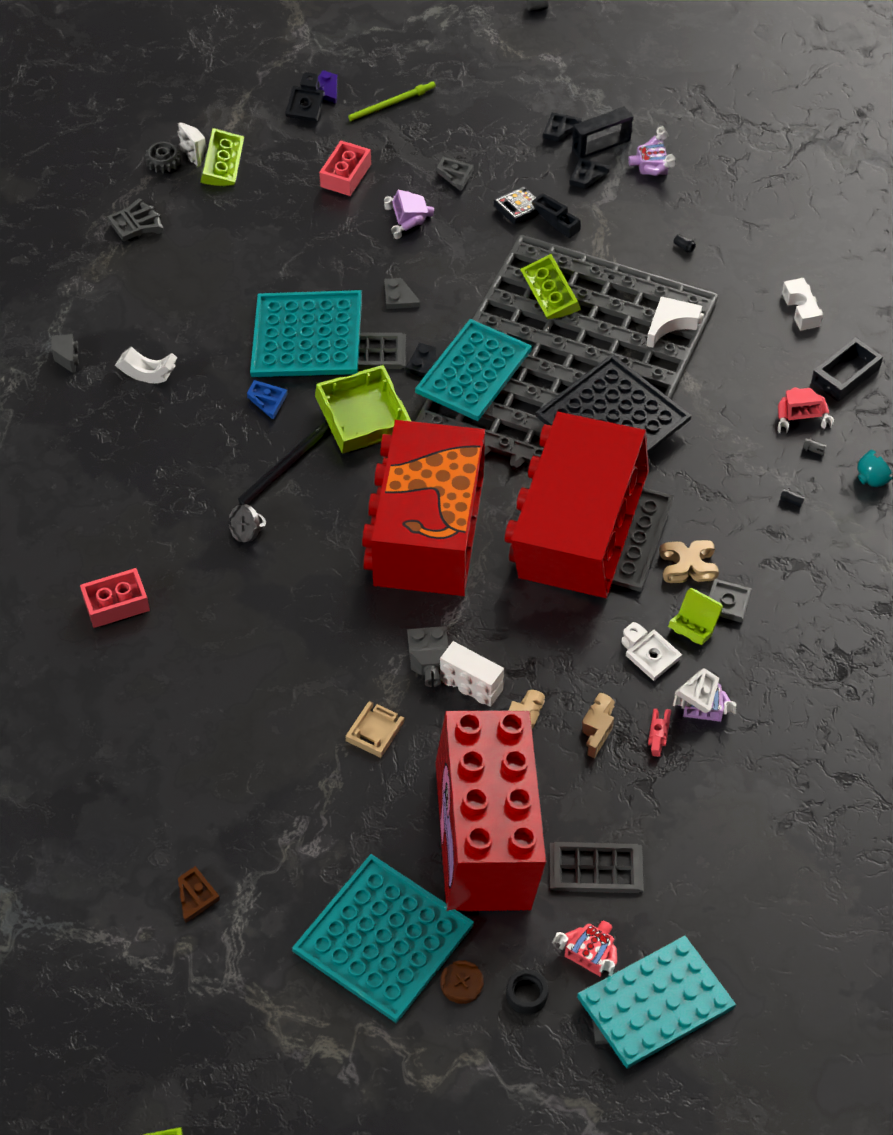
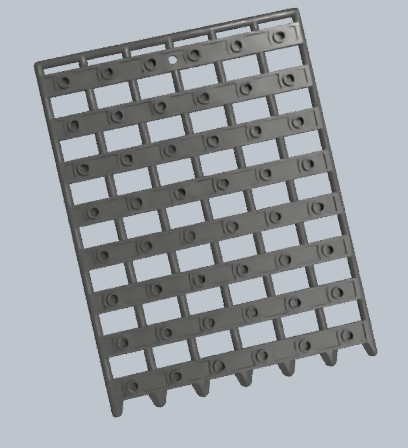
[415,235,718,469]

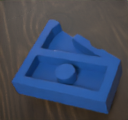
[247,380,288,419]

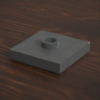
[709,579,752,623]

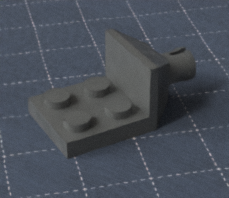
[407,626,449,687]

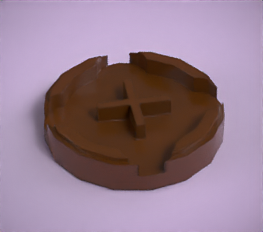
[441,961,484,1004]

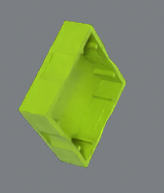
[315,365,411,454]

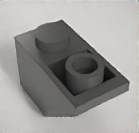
[51,334,79,373]

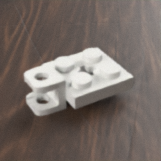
[621,622,682,681]

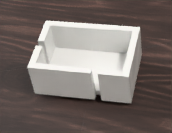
[440,641,504,707]

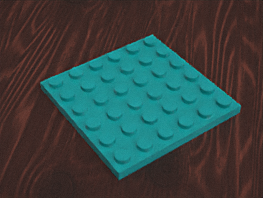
[250,290,362,377]
[292,854,474,1024]

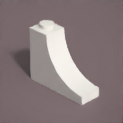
[647,297,704,347]

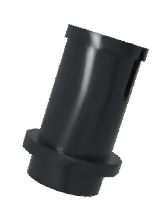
[673,234,696,252]
[780,488,805,508]

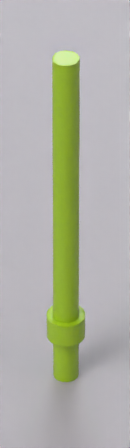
[348,82,436,121]

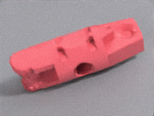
[648,709,671,757]

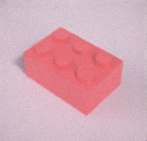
[319,141,371,196]
[80,568,150,628]

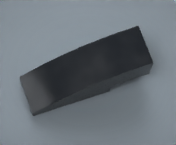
[531,193,581,238]

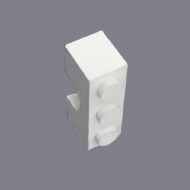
[782,278,823,331]

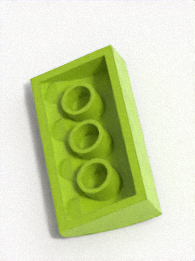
[200,128,244,186]
[520,254,581,319]

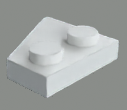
[675,668,720,713]

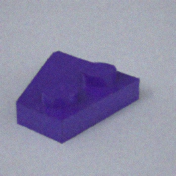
[318,70,337,103]

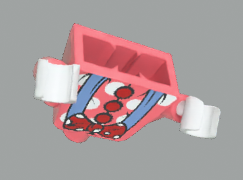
[778,387,834,433]
[552,921,617,977]

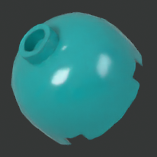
[857,450,893,487]

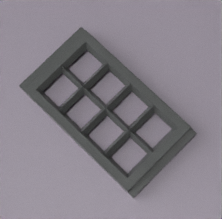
[358,333,406,369]
[550,842,644,893]

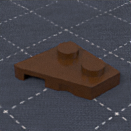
[178,866,220,923]

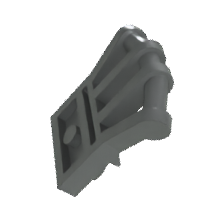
[107,198,164,242]

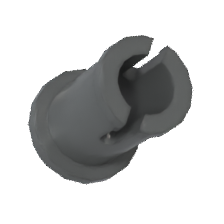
[802,437,827,456]

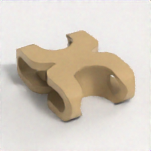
[659,540,719,583]

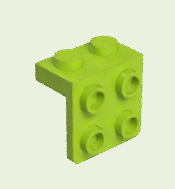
[668,588,723,645]

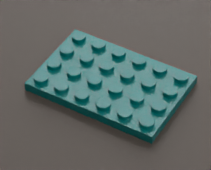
[415,319,532,421]
[577,936,736,1069]

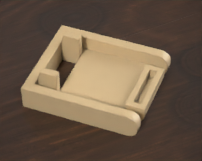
[346,701,405,758]

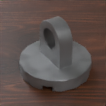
[229,504,266,542]

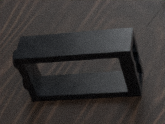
[572,106,634,159]
[811,337,883,402]

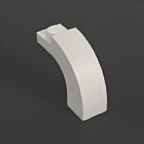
[115,347,177,383]

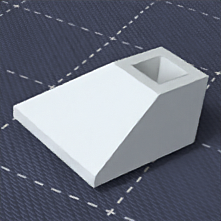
[178,122,207,167]

